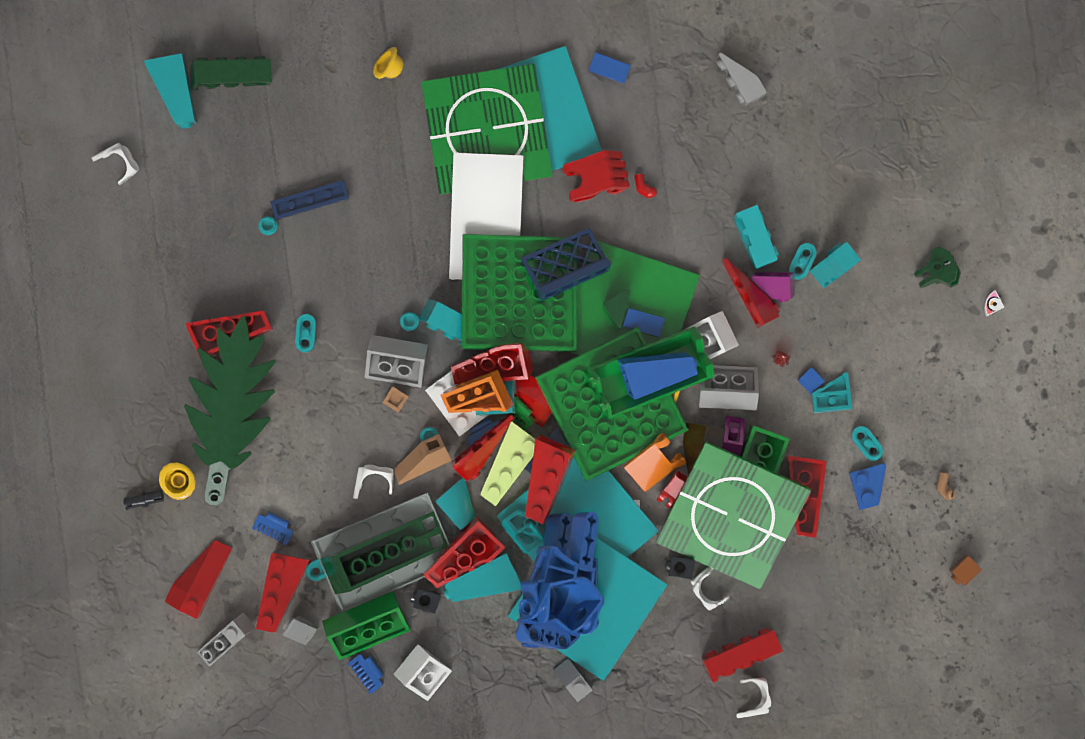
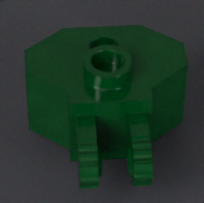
[914,247,961,288]

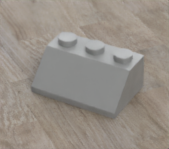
[365,335,428,388]
[699,365,759,410]

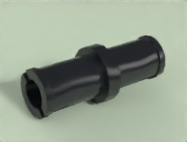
[123,490,164,510]

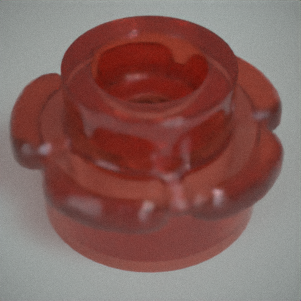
[772,350,791,367]

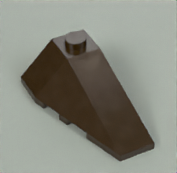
[683,423,725,475]

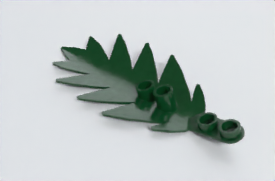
[184,316,276,505]

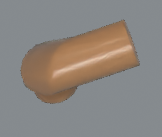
[937,472,956,500]

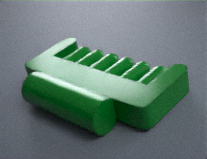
[512,396,535,431]

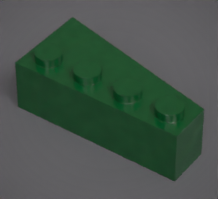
[190,56,272,90]

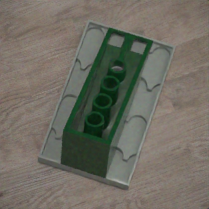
[311,493,450,612]

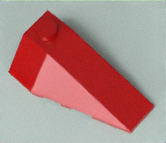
[423,516,505,588]

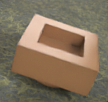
[382,387,409,413]

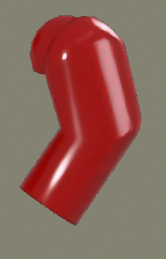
[634,174,657,198]

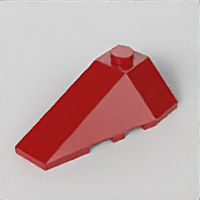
[722,258,780,328]
[451,343,533,384]
[514,376,552,427]
[452,413,514,481]
[165,540,233,619]

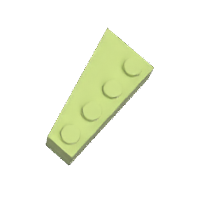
[480,422,535,506]

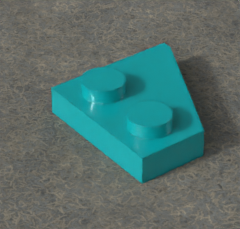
[811,372,852,413]

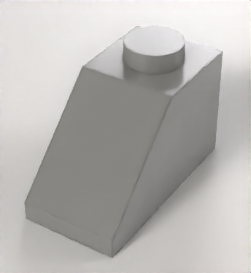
[553,658,593,702]

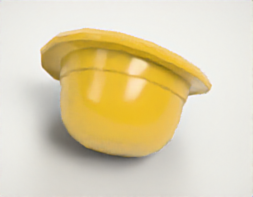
[373,47,404,79]
[159,462,196,500]

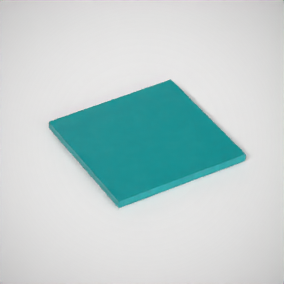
[496,46,602,171]
[497,457,658,562]
[507,537,668,681]

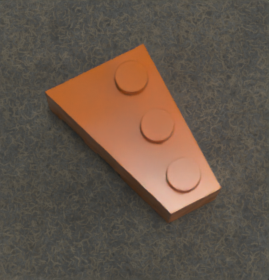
[441,370,513,413]

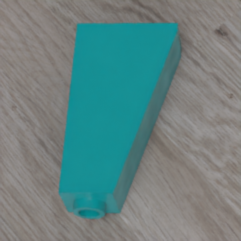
[144,53,197,129]
[443,553,521,602]

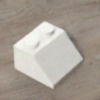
[683,311,739,359]
[394,645,452,701]

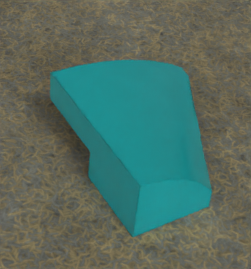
[435,478,475,530]
[501,509,546,554]

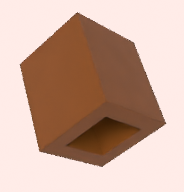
[949,555,982,586]

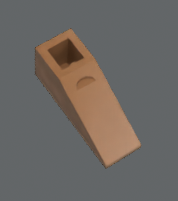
[393,434,452,485]

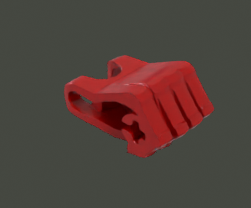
[562,150,629,203]

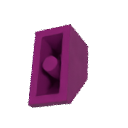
[752,272,795,302]
[722,416,745,456]

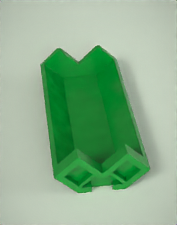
[588,326,714,419]

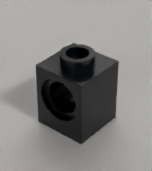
[665,556,695,579]
[411,588,441,614]

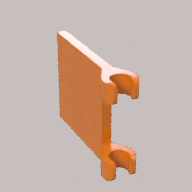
[623,433,686,492]

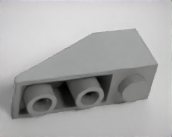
[716,53,767,107]
[197,612,256,667]
[283,615,318,645]

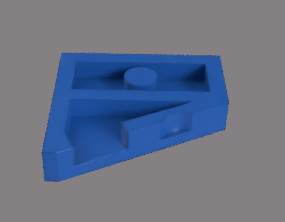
[849,463,886,510]

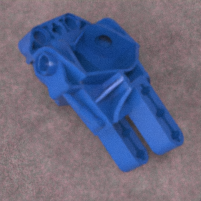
[516,512,604,649]

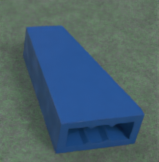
[618,352,698,400]

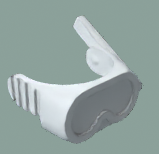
[91,143,139,185]
[353,464,394,499]
[691,566,730,610]
[737,678,771,718]

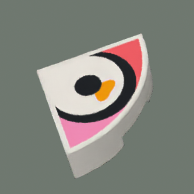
[984,290,1004,316]

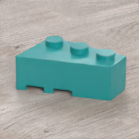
[733,205,779,270]
[810,242,861,289]
[419,299,461,345]

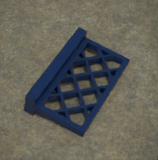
[521,228,611,301]

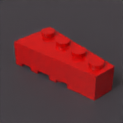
[185,310,274,358]
[525,435,576,524]
[701,627,783,683]

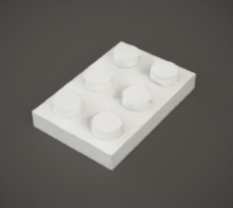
[425,371,488,436]

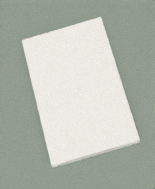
[449,152,523,280]

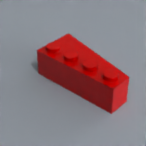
[788,456,827,538]
[256,552,311,633]

